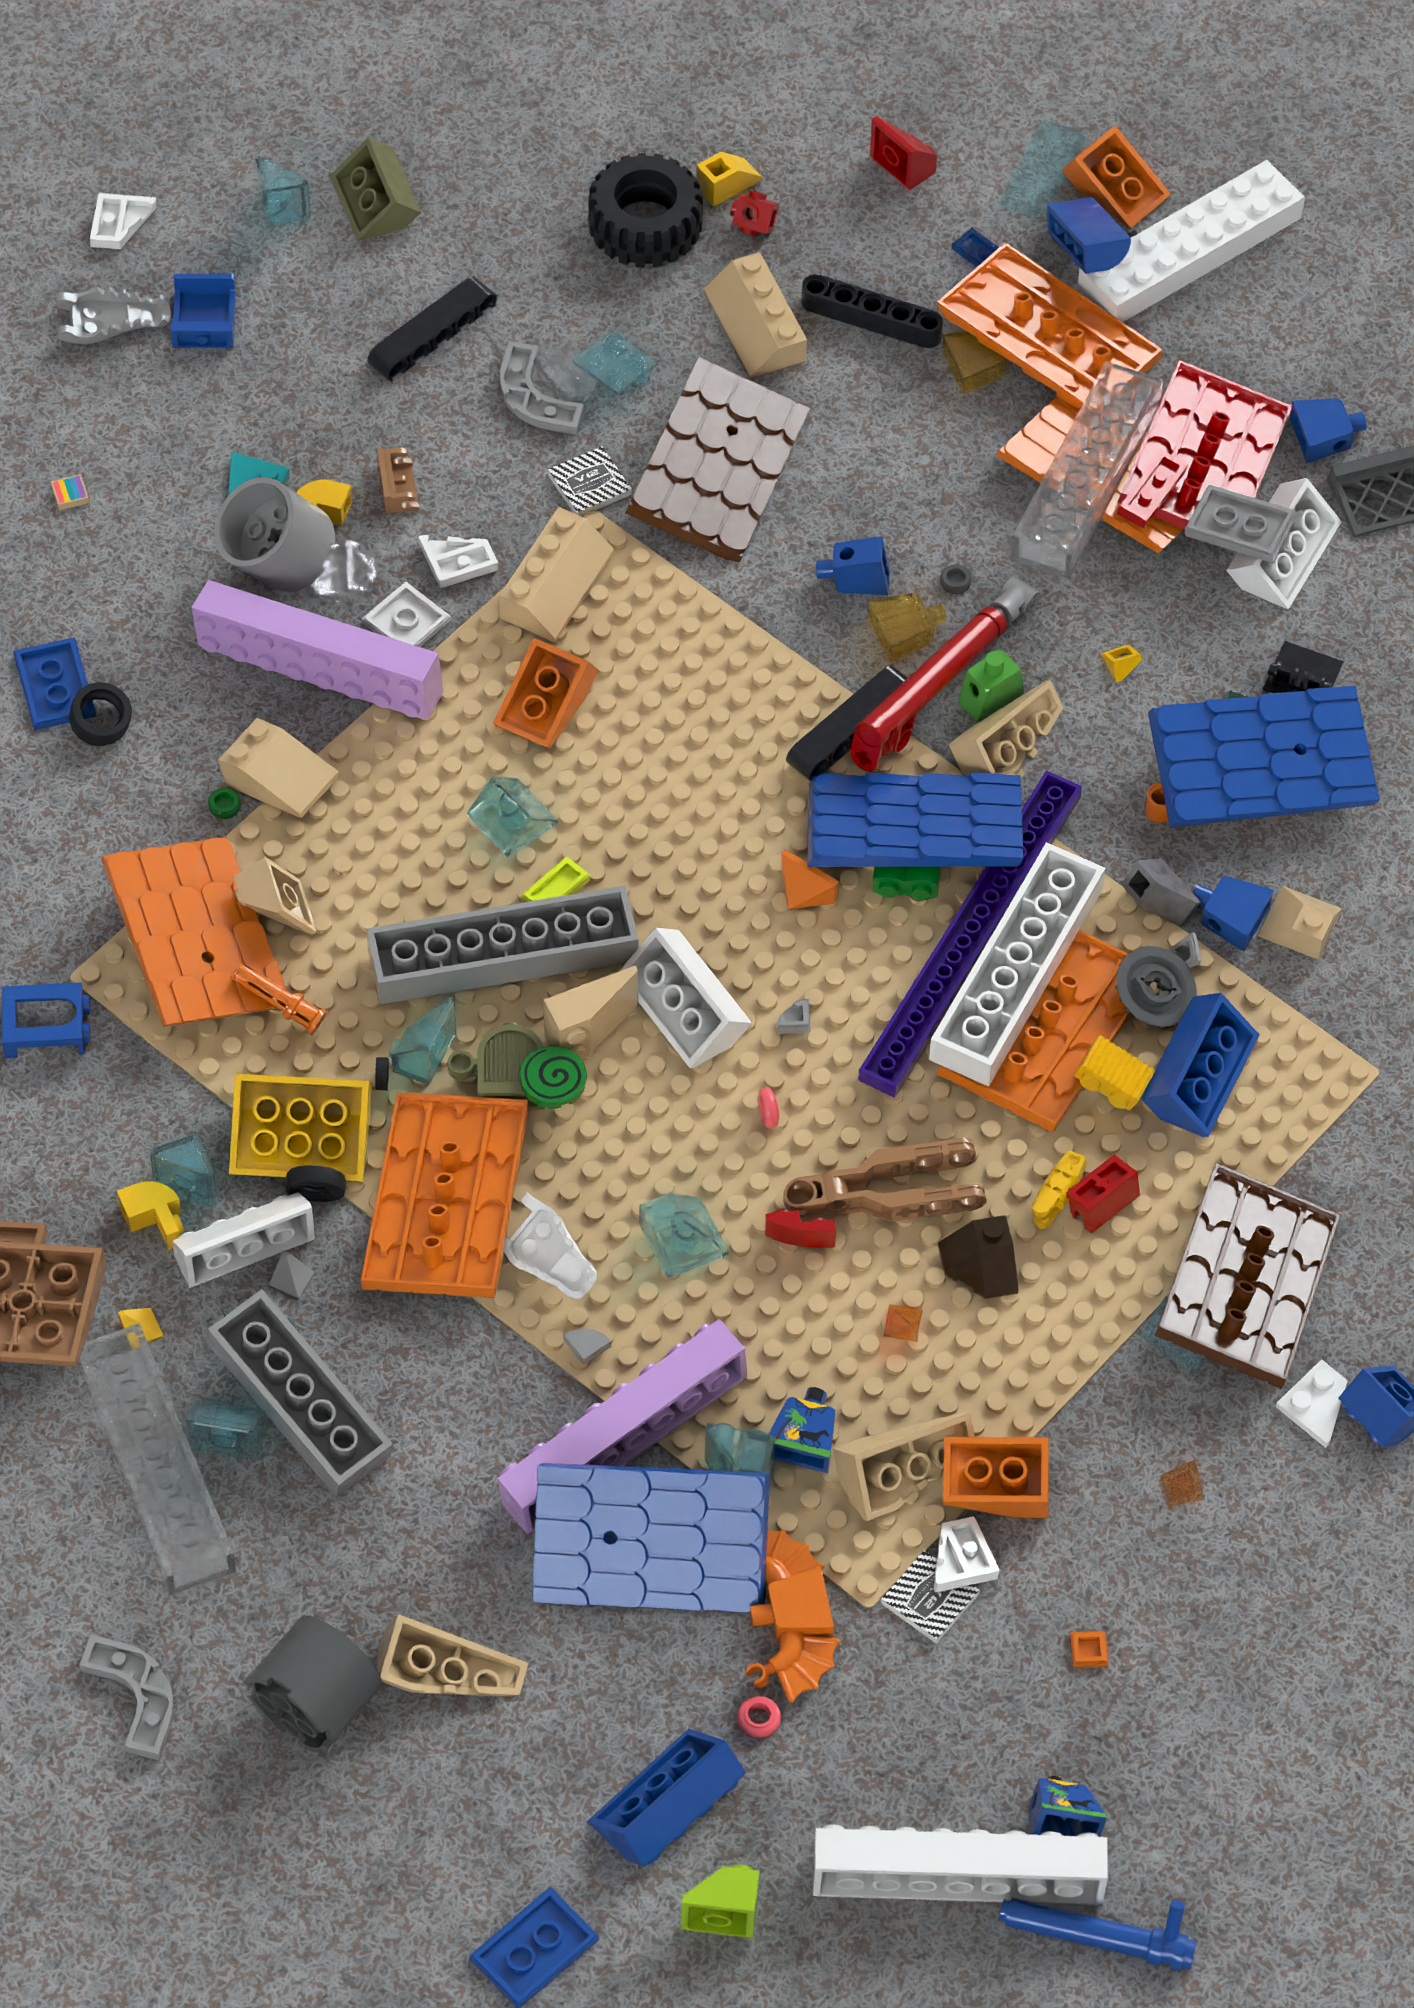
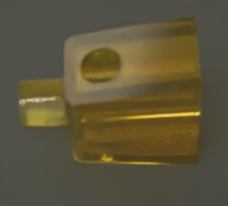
[942,331,1008,395]
[867,592,947,663]

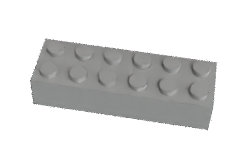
[206,1289,393,1498]

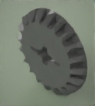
[1114,946,1197,1029]

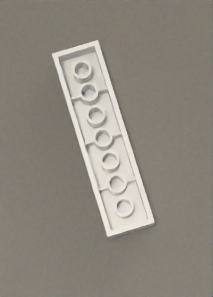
[1077,160,1305,322]
[929,842,1105,1087]
[813,1825,1108,1905]

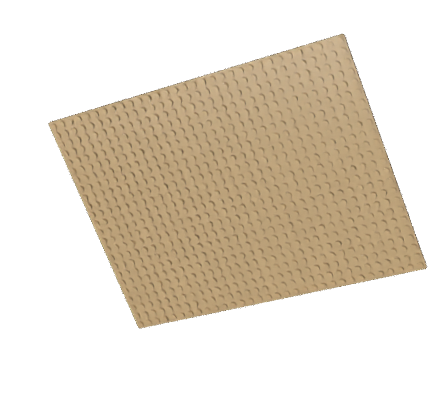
[70,510,1379,1608]

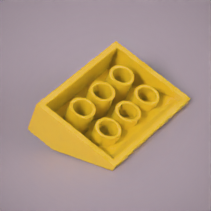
[229,1074,372,1182]

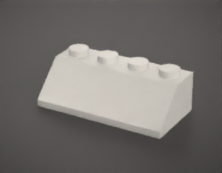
[1226,478,1342,609]
[620,928,752,1068]
[172,1192,315,1288]

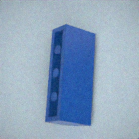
[1047,197,1131,274]

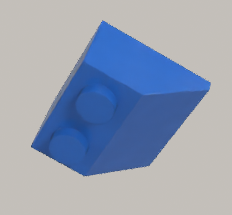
[1338,1365,1414,1447]

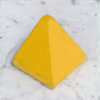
[1101,644,1143,683]
[118,1308,164,1349]

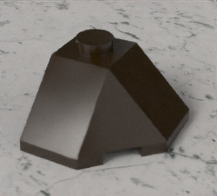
[938,1215,1019,1299]

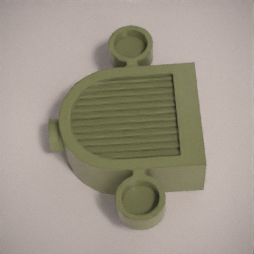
[447,1022,545,1110]

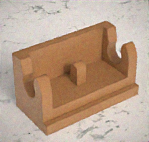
[377,448,419,514]

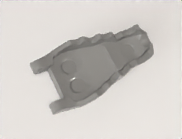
[55,287,171,345]

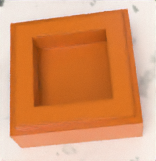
[1070,1631,1109,1668]

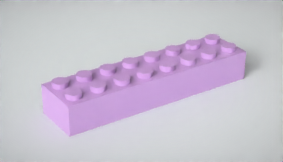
[191,580,443,720]
[497,1319,747,1534]

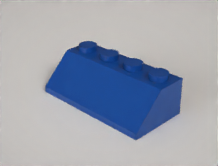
[1141,993,1260,1137]
[587,1729,746,1867]

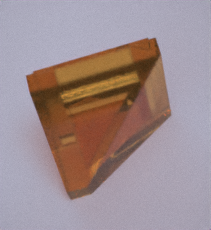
[884,1305,923,1342]
[1160,1460,1203,1507]

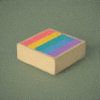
[51,474,89,511]

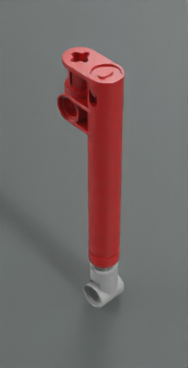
[850,576,1041,772]

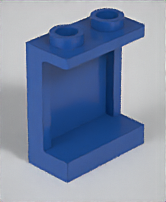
[171,273,236,348]

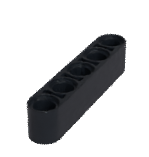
[801,274,943,348]
[367,276,497,382]
[786,665,907,781]

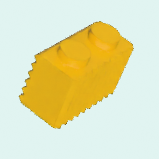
[1073,1035,1155,1111]

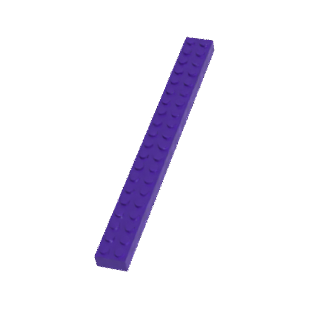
[858,770,1082,1098]

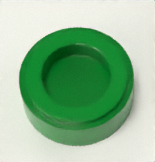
[208,788,241,819]

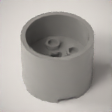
[214,477,335,593]

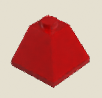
[870,116,937,190]

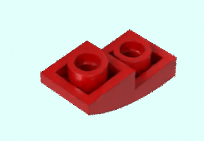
[765,1209,836,1248]

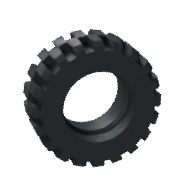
[588,153,703,268]

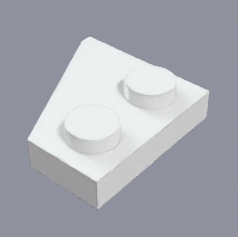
[90,193,157,249]
[418,535,499,589]
[1276,1359,1348,1448]
[933,1516,1000,1593]

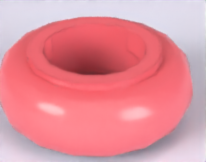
[757,1088,780,1128]
[737,1696,781,1738]

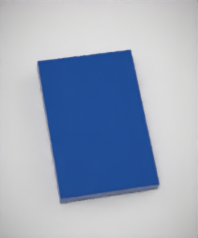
[13,637,97,730]
[469,1887,599,2008]

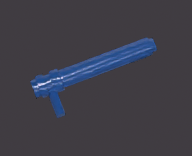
[999,1897,1197,1971]

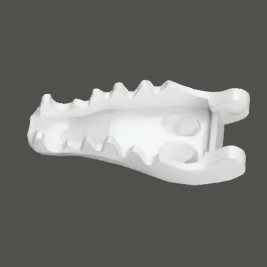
[503,1192,597,1299]

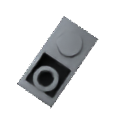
[1121,858,1201,926]

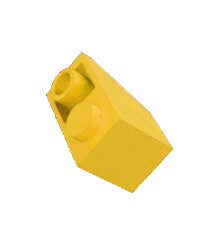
[696,152,762,207]

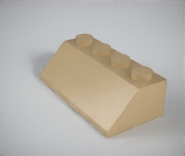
[704,252,807,379]
[499,507,614,642]

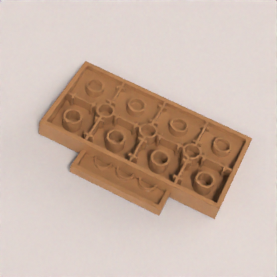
[0,1221,107,1367]

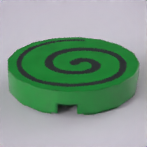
[520,1046,587,1109]

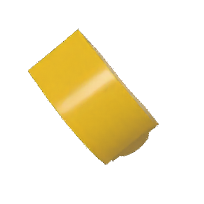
[296,480,352,526]
[117,1181,184,1250]

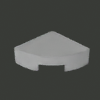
[777,999,810,1034]
[563,1329,611,1365]

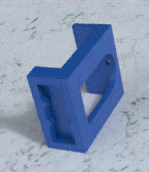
[2,982,91,1058]

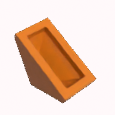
[781,850,839,910]

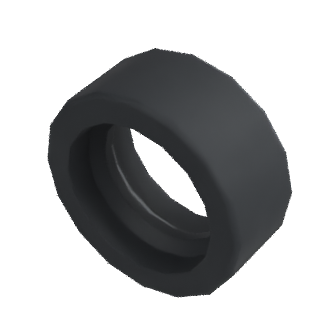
[69,682,132,746]

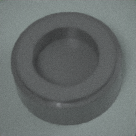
[940,564,972,594]

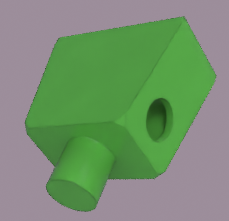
[958,650,1024,722]

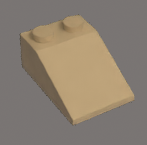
[218,718,340,818]
[544,966,638,1060]

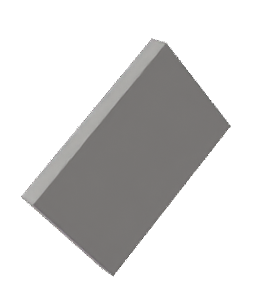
[1185,484,1296,563]

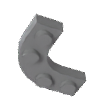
[500,341,584,436]
[79,1634,174,1760]

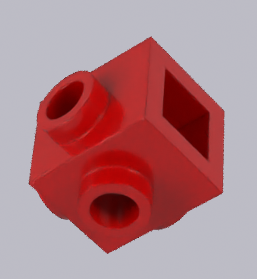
[730,190,780,236]

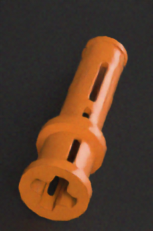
[230,961,328,1036]

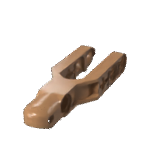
[783,1138,987,1222]

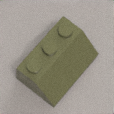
[330,137,421,241]

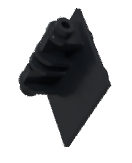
[1263,641,1344,693]

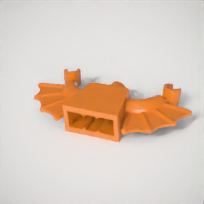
[746,1529,840,1703]

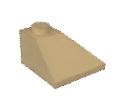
[234,857,317,935]
[1258,886,1342,960]

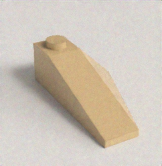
[949,680,1064,779]
[833,1411,975,1521]
[376,1614,528,1697]

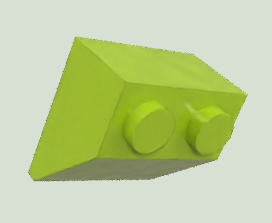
[681,1864,760,1938]

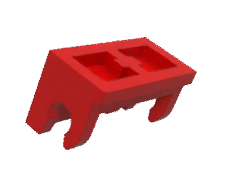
[1066,1154,1140,1234]

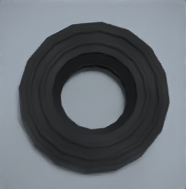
[285,1165,346,1202]

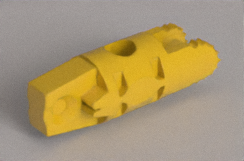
[1031,1151,1087,1230]

